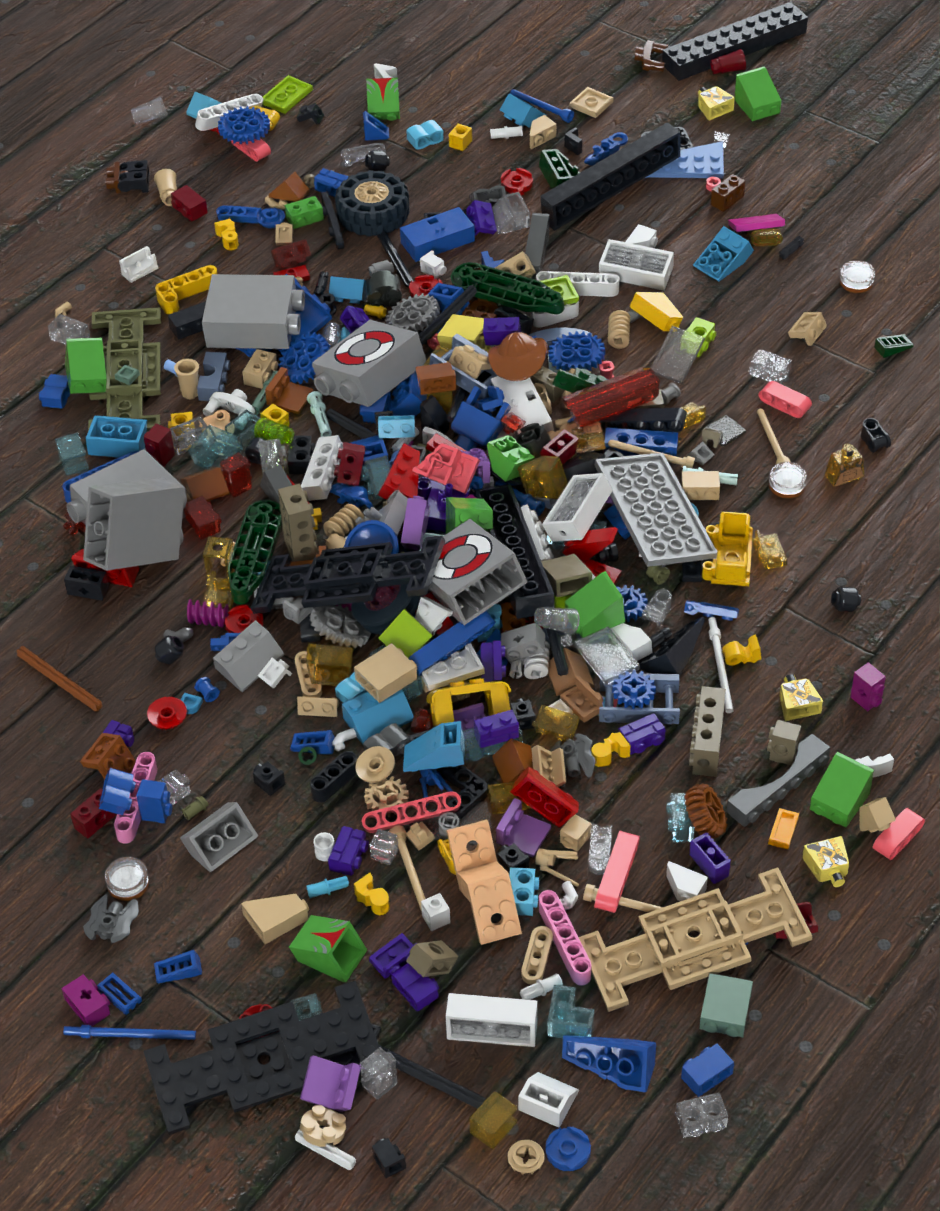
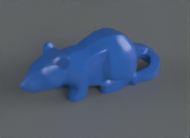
[584,132,628,166]
[329,483,374,509]

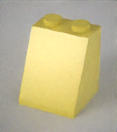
[437,314,496,352]

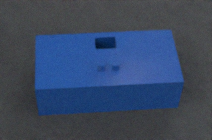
[400,207,475,262]

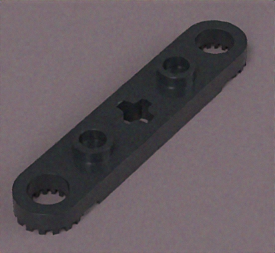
[321,191,344,250]

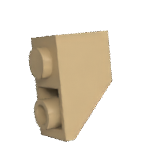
[530,115,556,149]
[860,797,896,833]

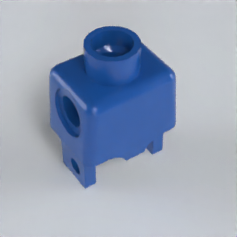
[451,386,511,451]

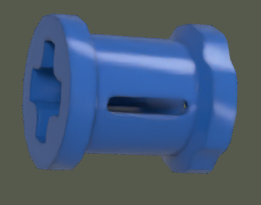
[194,677,220,702]

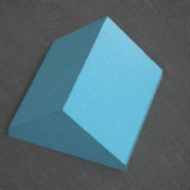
[186,92,221,118]

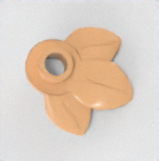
[200,410,234,440]

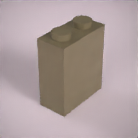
[541,554,592,597]

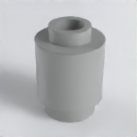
[368,260,394,277]

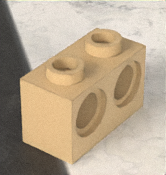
[495,251,536,278]

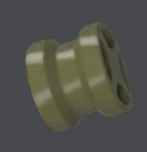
[646,565,670,585]

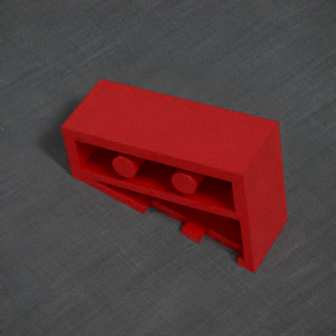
[378,443,420,500]

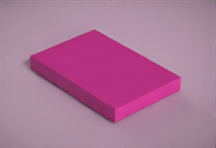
[728,214,785,232]

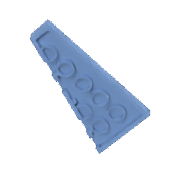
[647,141,724,178]

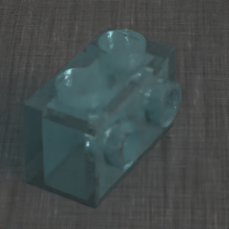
[666,793,694,842]

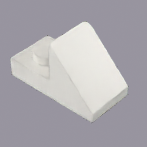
[374,63,397,79]

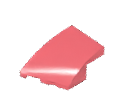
[412,443,480,494]

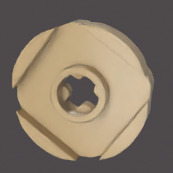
[300,1105,346,1147]

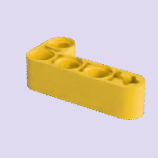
[155,265,217,315]

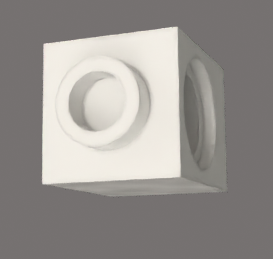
[421,893,450,931]

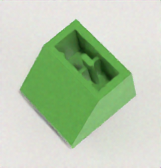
[487,435,535,482]

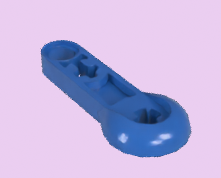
[216,205,285,228]

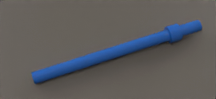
[63,1025,196,1040]

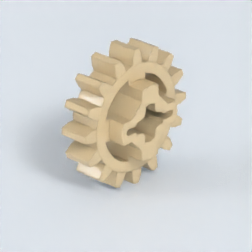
[364,776,409,817]

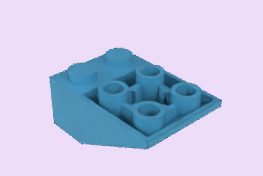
[693,226,754,282]
[403,721,465,772]

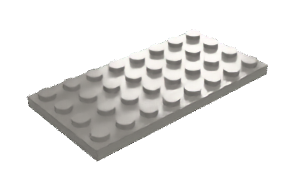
[594,452,717,567]

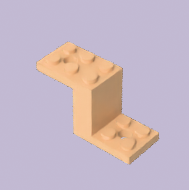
[446,819,522,945]

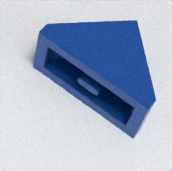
[363,111,389,141]

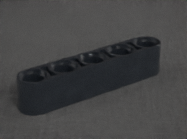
[600,408,687,433]

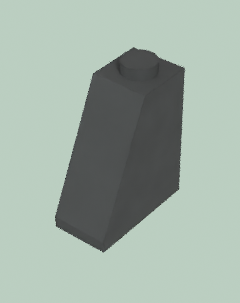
[260,464,292,504]

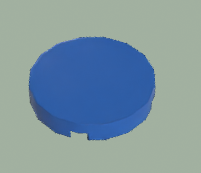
[546,1127,591,1171]

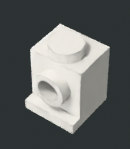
[420,250,447,279]

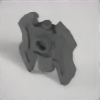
[551,733,595,787]
[83,894,139,943]

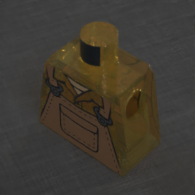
[572,421,606,453]
[825,444,864,487]

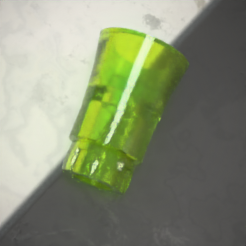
[254,417,294,444]

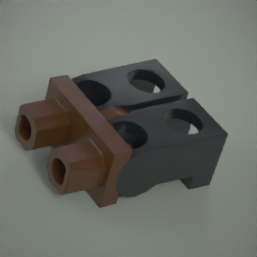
[105,160,150,193]

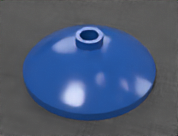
[344,520,399,554]

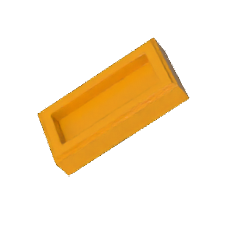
[768,808,799,850]

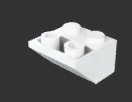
[518,1072,579,1128]

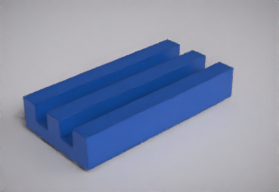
[97,973,142,1015]

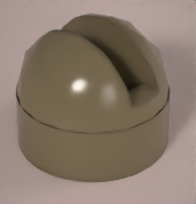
[303,174,315,188]

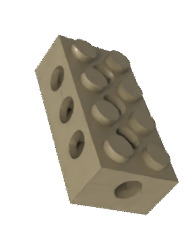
[278,484,318,562]
[689,686,726,777]

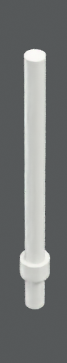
[708,617,733,713]

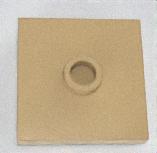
[570,87,613,118]

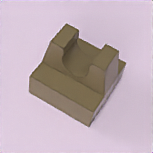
[702,428,724,448]

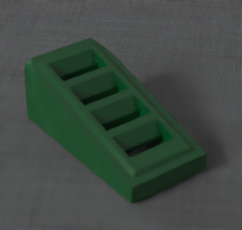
[874,334,914,358]

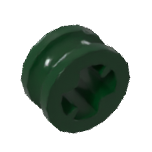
[299,747,317,765]

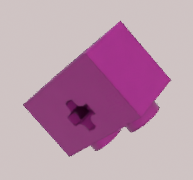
[851,662,886,712]
[61,974,110,1026]

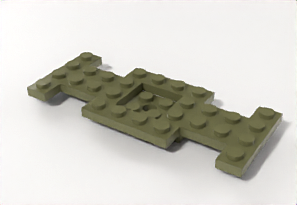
[88,307,161,431]

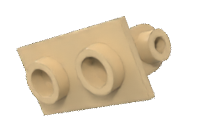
[297,696,339,717]

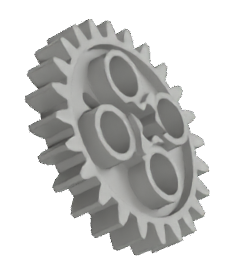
[385,293,440,332]
[310,604,371,648]

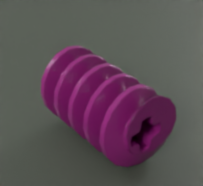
[187,599,229,628]

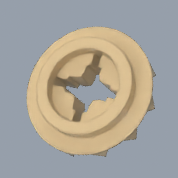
[508,1140,544,1175]

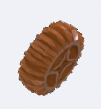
[685,783,727,839]

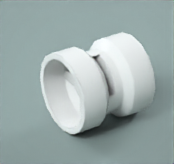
[314,832,335,861]

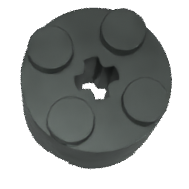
[366,270,402,307]
[513,423,551,464]

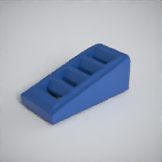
[290,730,335,754]
[154,950,202,983]

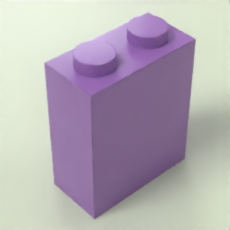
[401,496,430,551]

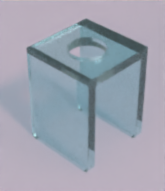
[225,409,265,453]
[55,432,89,476]

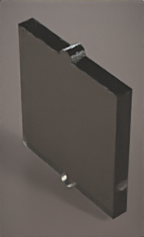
[703,415,746,447]

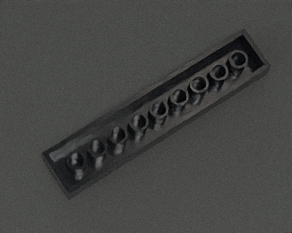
[662,2,808,81]
[540,122,680,231]
[475,484,555,619]

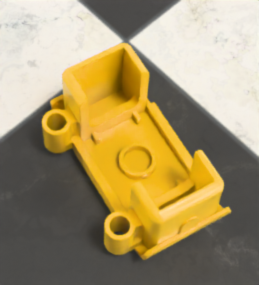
[702,512,753,586]
[426,678,511,727]

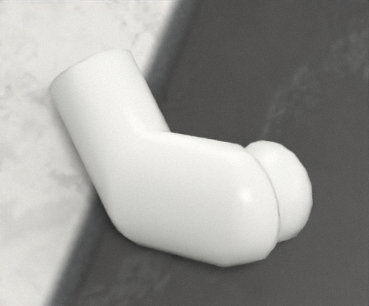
[332,728,357,752]
[560,881,578,910]

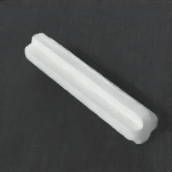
[295,1129,356,1170]

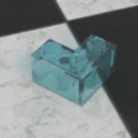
[188,425,243,469]
[361,455,390,499]
[547,985,595,1038]

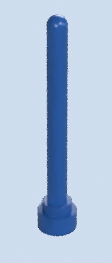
[510,89,574,123]

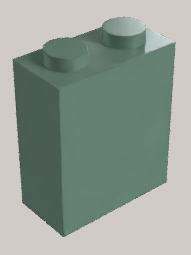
[699,973,753,1037]

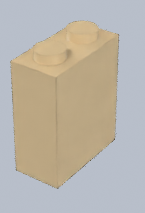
[354,643,417,703]

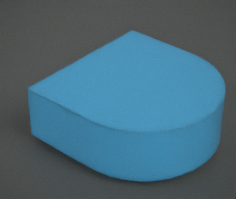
[181,693,203,714]

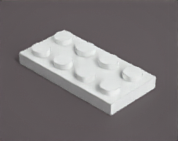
[521,504,554,561]

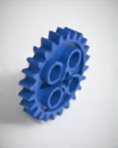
[218,106,270,144]
[548,331,605,372]
[278,332,331,384]

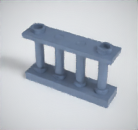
[429,334,498,400]
[599,673,680,724]

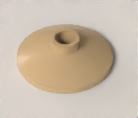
[356,746,395,783]

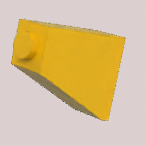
[630,292,683,331]

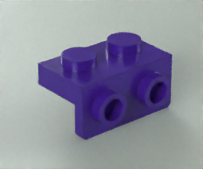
[466,200,497,236]
[481,641,506,682]
[369,933,417,979]

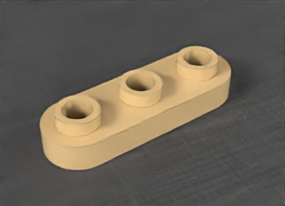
[295,651,322,698]
[521,926,553,985]

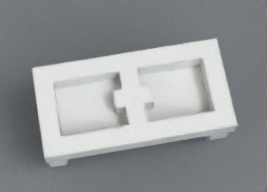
[119,246,159,283]

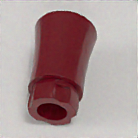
[710,49,746,74]

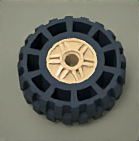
[335,170,410,236]

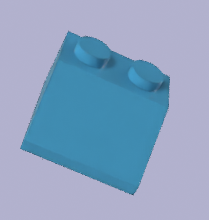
[500,93,547,128]
[329,276,367,304]

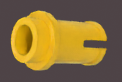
[364,304,387,319]

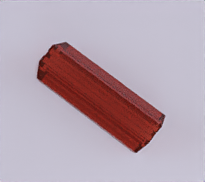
[562,367,660,428]

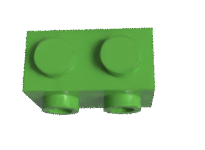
[285,196,324,229]

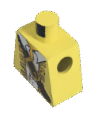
[698,87,735,121]
[780,674,823,721]
[802,836,849,887]

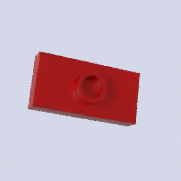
[273,265,310,281]
[584,559,622,585]

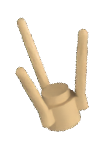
[535,848,579,887]

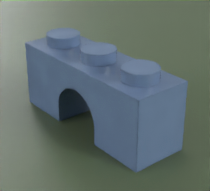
[197,352,230,401]

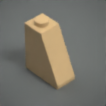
[241,894,309,944]

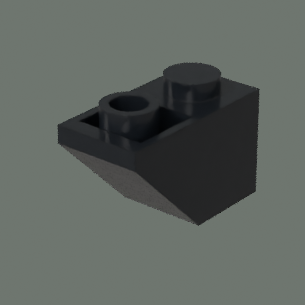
[420,395,449,434]

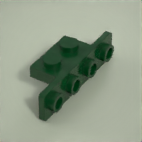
[552,367,624,409]

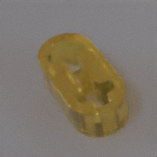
[750,228,783,246]

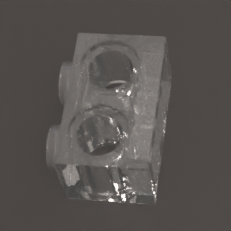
[48,314,90,345]
[258,439,288,474]
[675,1092,728,1138]

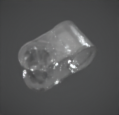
[642,589,672,627]

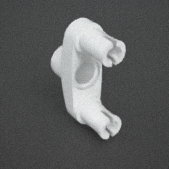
[203,389,255,429]

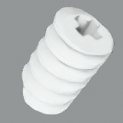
[524,641,550,679]

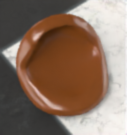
[487,332,548,381]

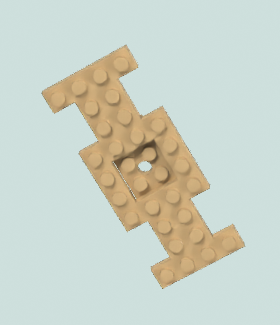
[578,867,812,1012]

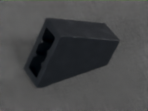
[550,450,605,488]

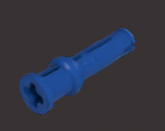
[495,480,545,516]

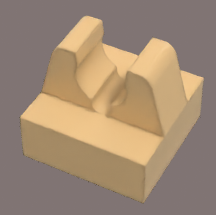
[406,821,435,851]

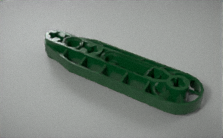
[451,262,565,315]
[228,500,282,605]

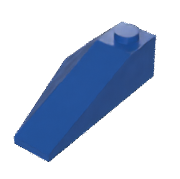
[387,371,428,416]
[562,1035,656,1092]

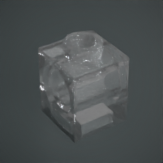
[158,769,190,805]
[370,829,399,865]

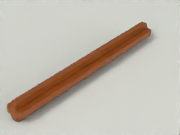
[16,646,102,712]

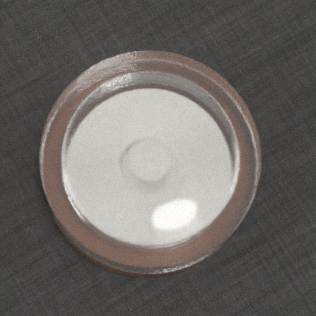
[840,260,875,293]
[769,462,807,498]
[105,857,149,901]

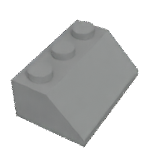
[213,620,284,692]
[180,802,258,872]

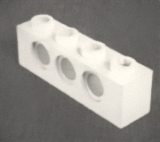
[301,435,343,501]

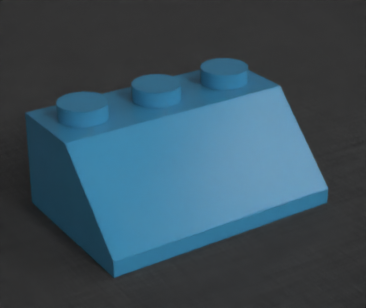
[86,416,147,458]
[342,689,415,745]

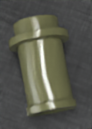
[181,796,209,820]

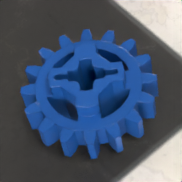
[616,585,648,622]
[612,670,656,709]

